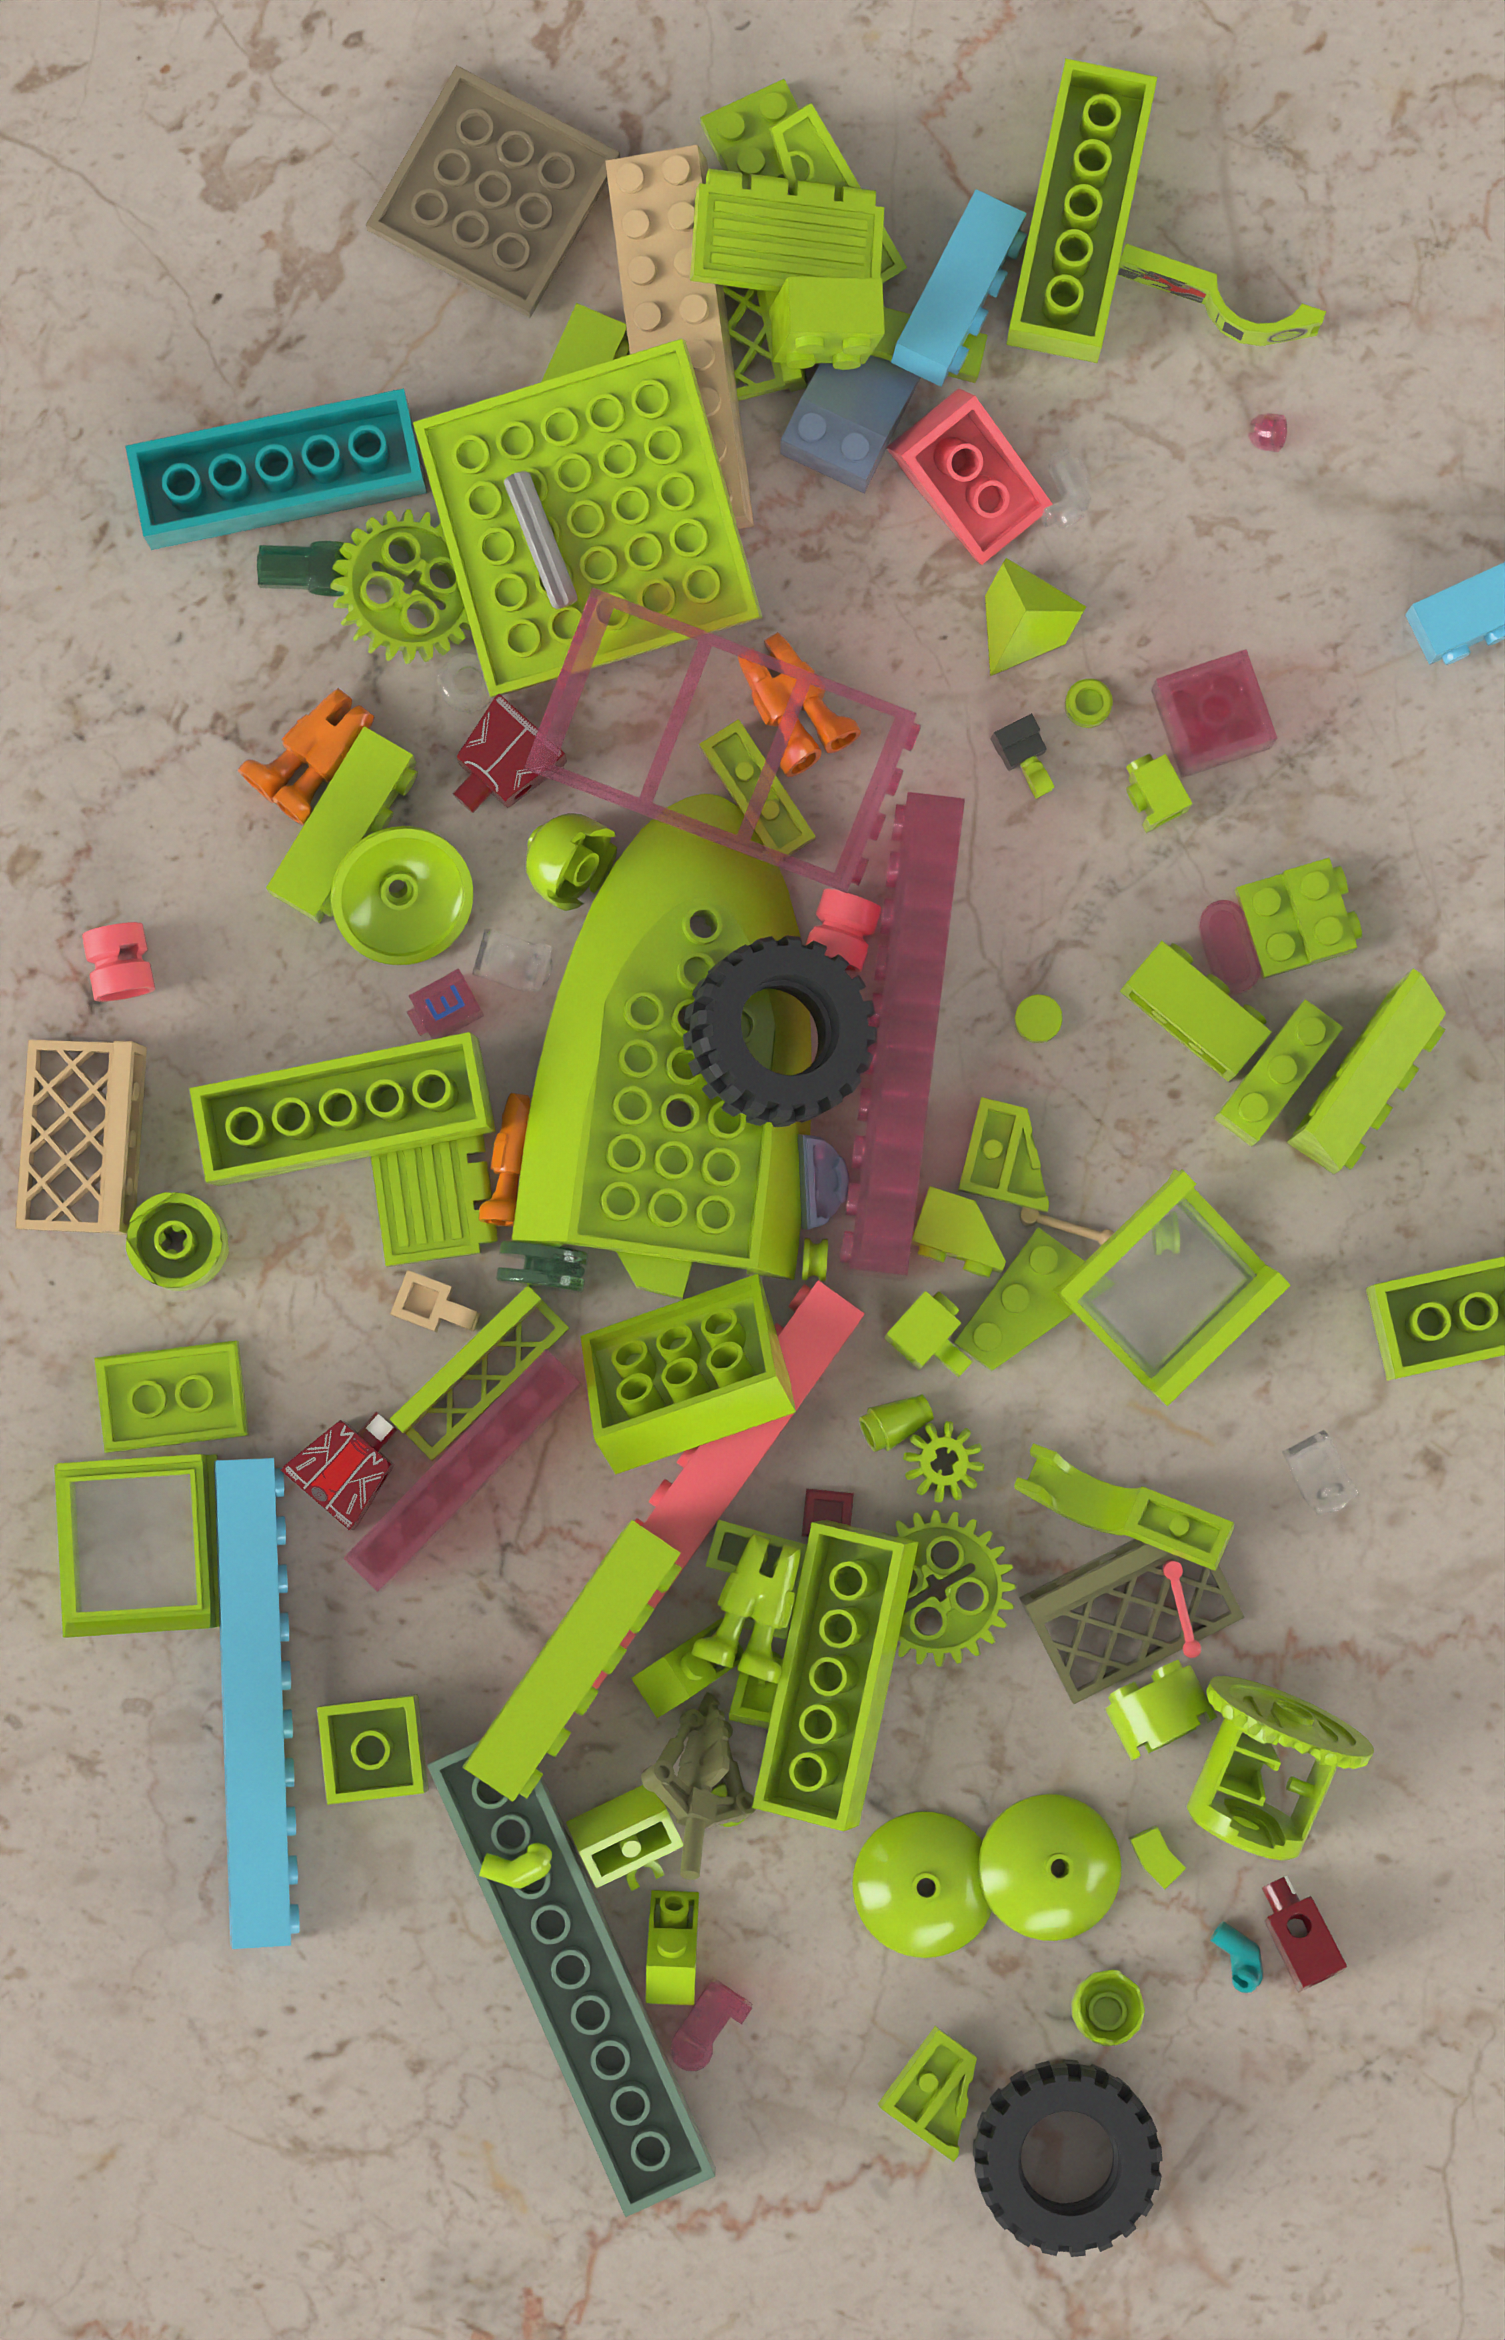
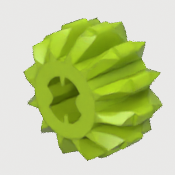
[903,1421,985,1503]

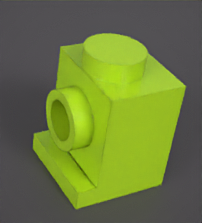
[1126,754,1193,833]

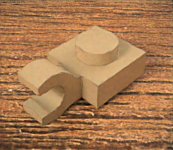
[390,1270,481,1332]

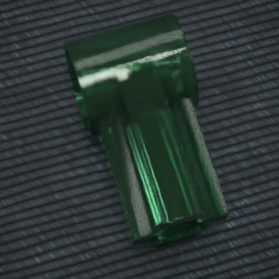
[257,541,348,597]

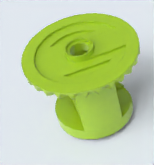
[1187,1676,1374,1860]

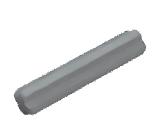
[504,471,577,609]

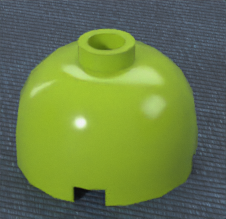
[526,813,617,911]

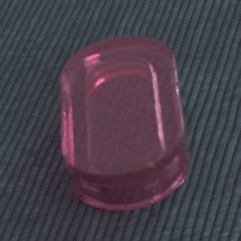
[1198,900,1261,994]

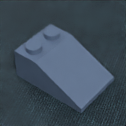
[780,355,921,494]

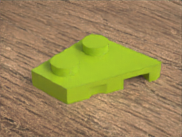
[958,1097,1049,1213]
[878,2025,977,2162]

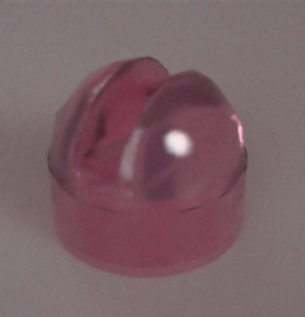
[1248,413,1287,452]

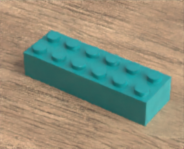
[125,388,427,550]

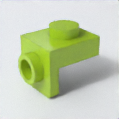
[729,1651,783,1729]

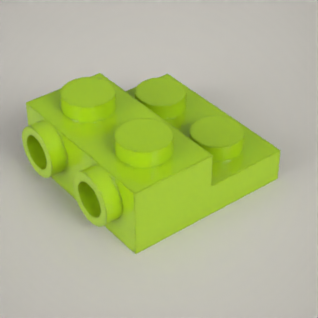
[700,79,799,189]
[1235,857,1362,979]

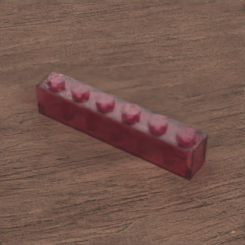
[343,1349,583,1592]

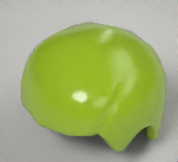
[1071,1969,1145,2047]

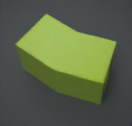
[1128,1825,1186,1889]

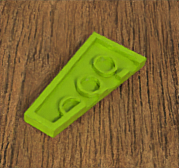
[769,103,908,284]

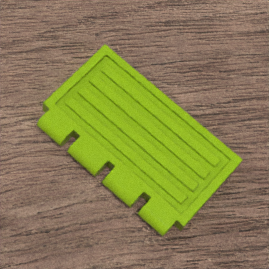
[690,168,885,292]
[371,1134,498,1267]

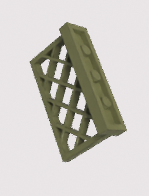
[1019,1539,1245,1704]

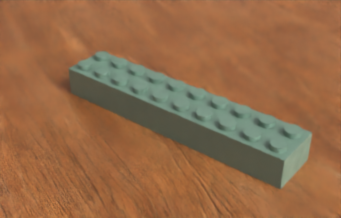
[427,1740,716,2218]

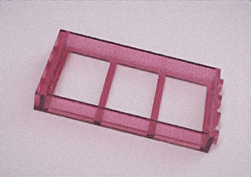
[524,587,921,893]

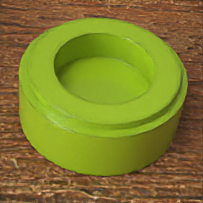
[1065,678,1113,728]
[1014,994,1063,1043]

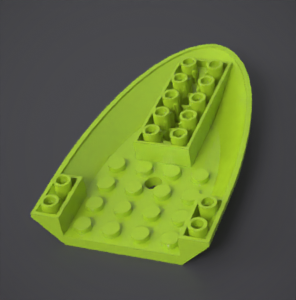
[512,793,812,1280]

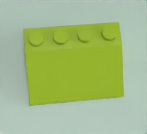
[1287,968,1446,1174]
[580,1274,796,1475]

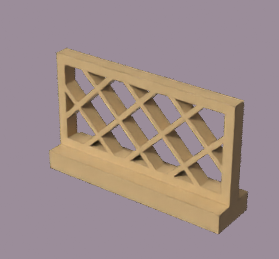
[15,1040,147,1235]

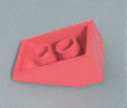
[886,388,1054,565]

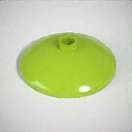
[331,826,473,965]
[978,1794,1122,1941]
[852,1811,992,1958]

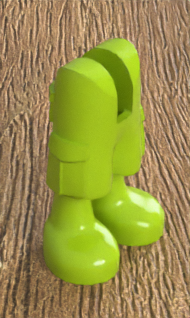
[691,1533,800,1684]

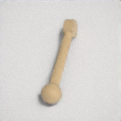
[1019,1207,1114,1245]

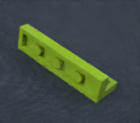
[389,1285,570,1461]

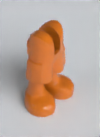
[738,632,861,777]
[238,688,375,825]
[479,1093,530,1227]

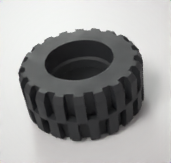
[683,935,877,1127]
[973,2059,1163,2257]

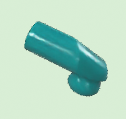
[1210,1921,1263,1993]

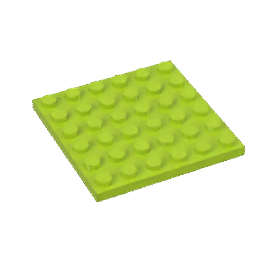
[413,338,762,698]

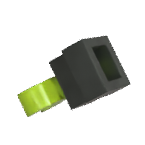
[990,713,1055,799]

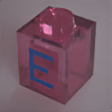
[406,968,484,1039]

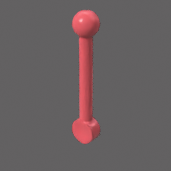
[1162,1560,1201,1658]

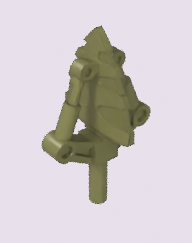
[641,1692,756,1880]

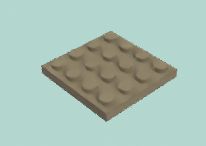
[366,65,620,318]

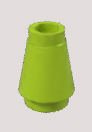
[859,1394,934,1452]

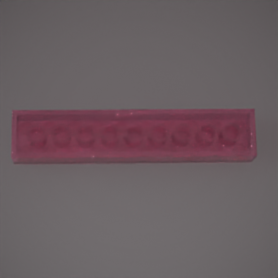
[840,792,965,1281]

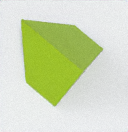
[985,558,1086,676]

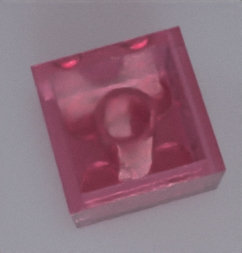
[1151,649,1277,778]

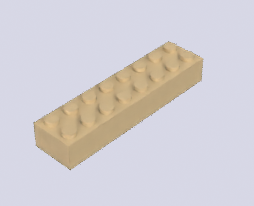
[605,145,754,529]

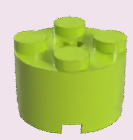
[126,1192,229,1291]
[1105,1659,1217,1761]

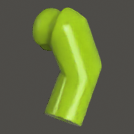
[479,1843,552,1889]

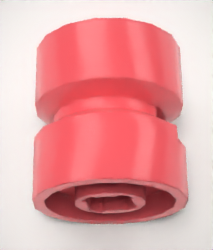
[805,889,882,972]
[82,922,156,1002]

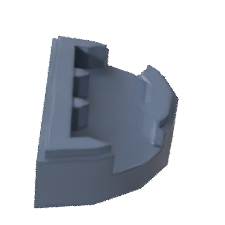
[798,1134,850,1230]

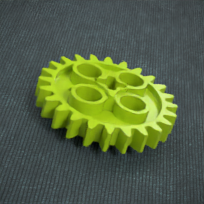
[330,509,471,664]
[882,1510,1017,1667]

